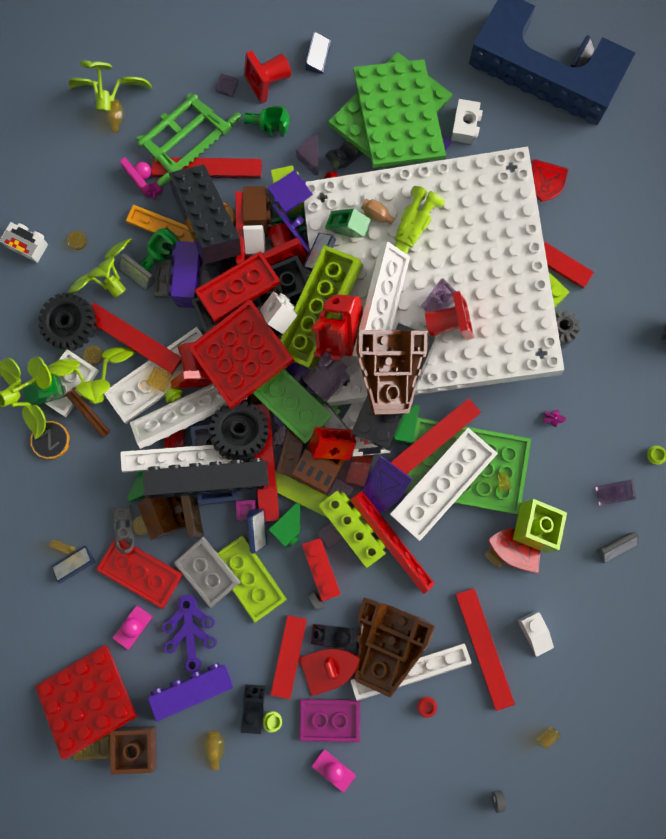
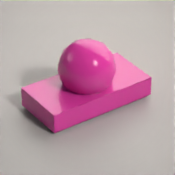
[120,157,151,195]
[113,605,153,650]
[311,749,356,793]

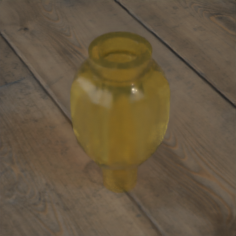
[106,99,123,133]
[204,730,225,770]

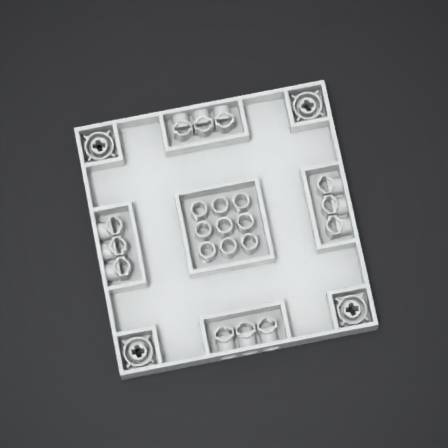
[304,147,564,406]

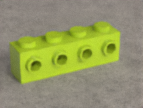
[319,490,386,568]

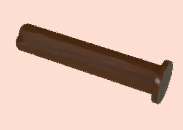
[63,387,110,437]

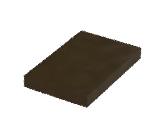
[181,495,204,539]

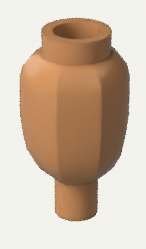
[361,199,395,225]

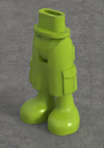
[394,186,445,254]

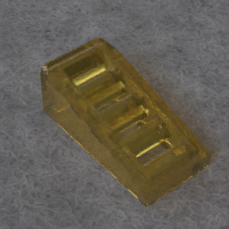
[74,735,110,761]

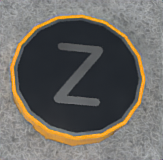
[31,421,70,459]

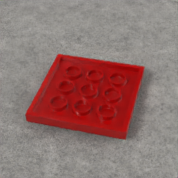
[188,299,295,409]
[35,645,137,760]

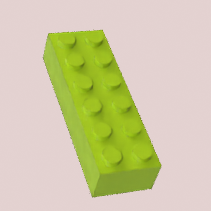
[280,245,364,371]

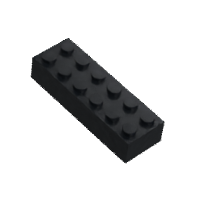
[169,164,241,264]
[191,255,308,333]
[351,323,436,451]
[143,458,269,499]

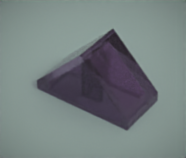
[296,133,319,175]
[421,278,457,311]
[596,479,636,506]

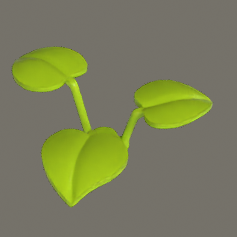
[69,60,151,112]
[68,238,132,298]
[48,347,136,404]
[0,357,52,439]

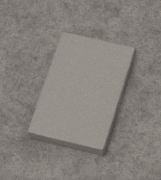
[174,537,241,608]

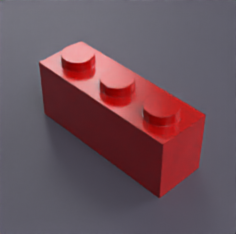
[302,538,341,601]

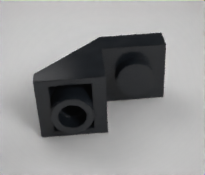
[325,140,364,169]
[311,624,358,649]
[241,684,265,734]

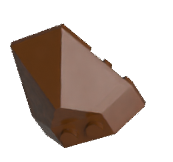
[356,330,428,415]
[355,597,435,697]

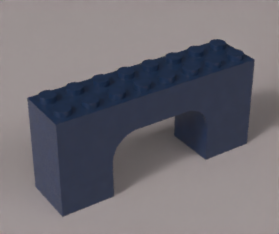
[469,0,636,125]

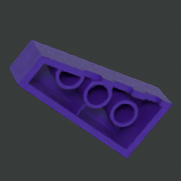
[147,663,234,722]

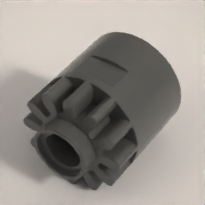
[555,310,581,349]

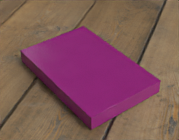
[299,699,360,742]

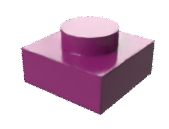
[236,500,256,521]

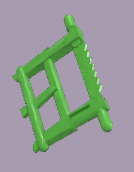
[136,93,241,186]

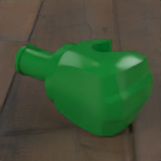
[243,106,290,137]
[139,228,180,271]

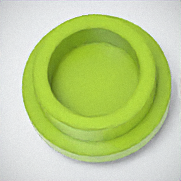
[164,388,183,403]
[647,446,666,465]
[262,711,282,732]

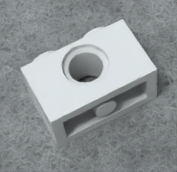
[451,99,483,144]
[260,292,297,334]

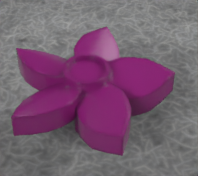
[145,180,163,200]
[543,410,566,427]

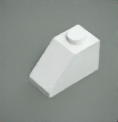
[243,225,266,259]
[517,611,554,657]

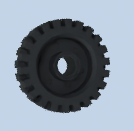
[38,293,97,351]
[209,401,268,461]

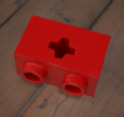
[308,427,357,460]

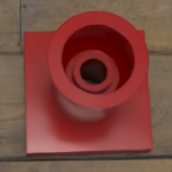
[244,50,291,104]
[263,223,309,266]
[425,291,474,340]
[170,342,212,389]

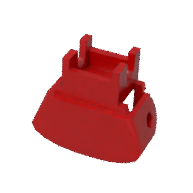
[311,294,363,360]

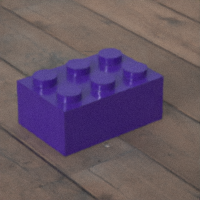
[169,241,201,308]

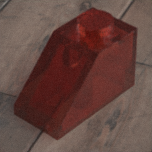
[345,454,374,489]

